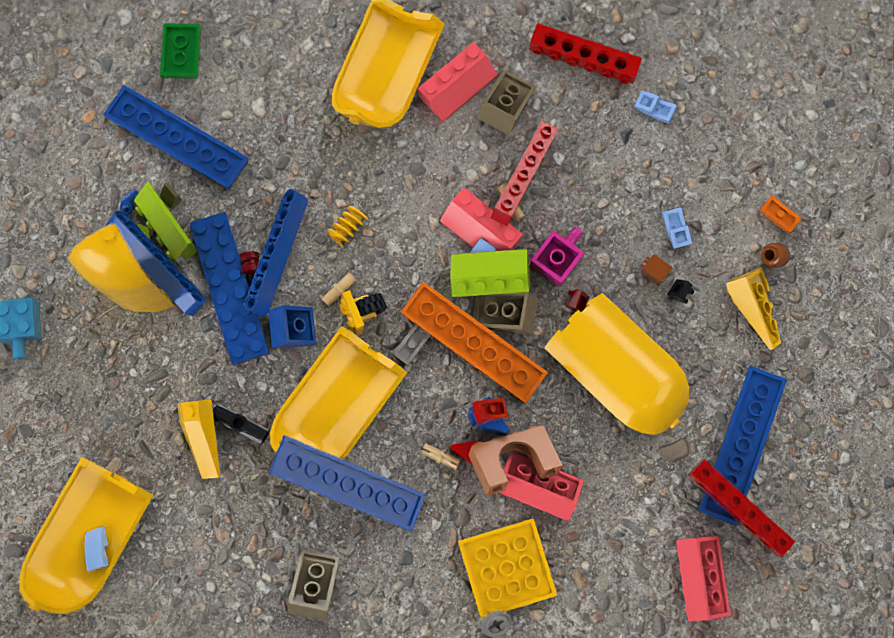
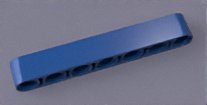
[244,189,308,317]
[105,211,206,316]

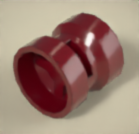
[240,251,259,275]

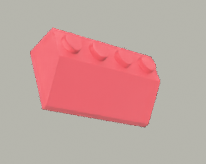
[418,42,498,122]
[440,188,523,251]
[499,451,584,521]
[676,536,731,621]

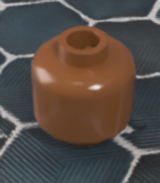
[761,243,790,268]

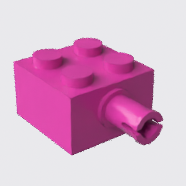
[530,226,584,288]

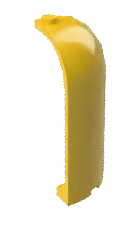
[332,0,445,128]
[69,224,175,313]
[544,293,689,435]
[270,326,407,459]
[19,457,153,614]

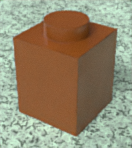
[640,254,672,286]

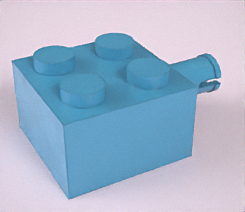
[0,298,41,359]

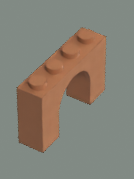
[469,425,562,496]

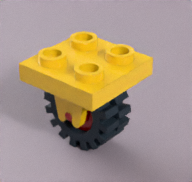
[339,290,387,336]

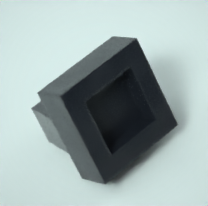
[667,279,694,304]

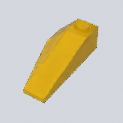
[726,267,781,350]
[177,399,221,479]

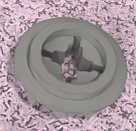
[480,609,512,637]

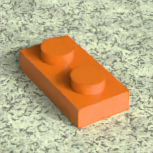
[759,195,802,234]

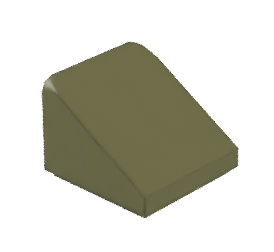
[160,182,182,209]

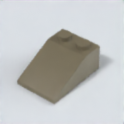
[476,70,536,135]
[473,292,538,335]
[287,549,340,621]

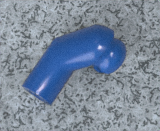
[120,189,139,215]

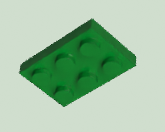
[160,23,201,79]

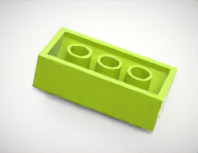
[134,182,198,264]
[450,249,531,297]

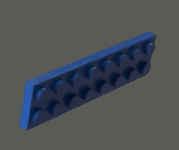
[103,85,249,190]
[189,212,270,366]
[698,365,787,526]
[268,435,426,532]

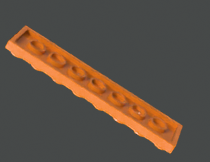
[400,282,548,404]

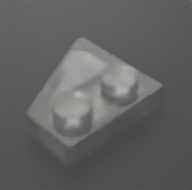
[176,255,210,297]

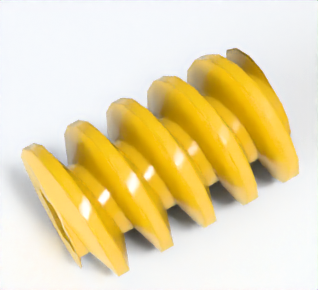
[327,206,368,248]

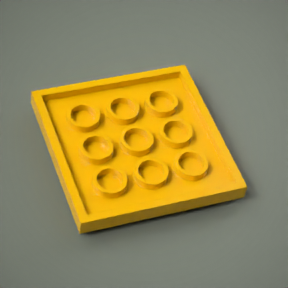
[458,518,557,619]

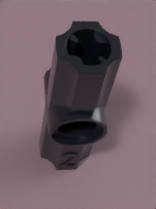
[213,403,270,445]

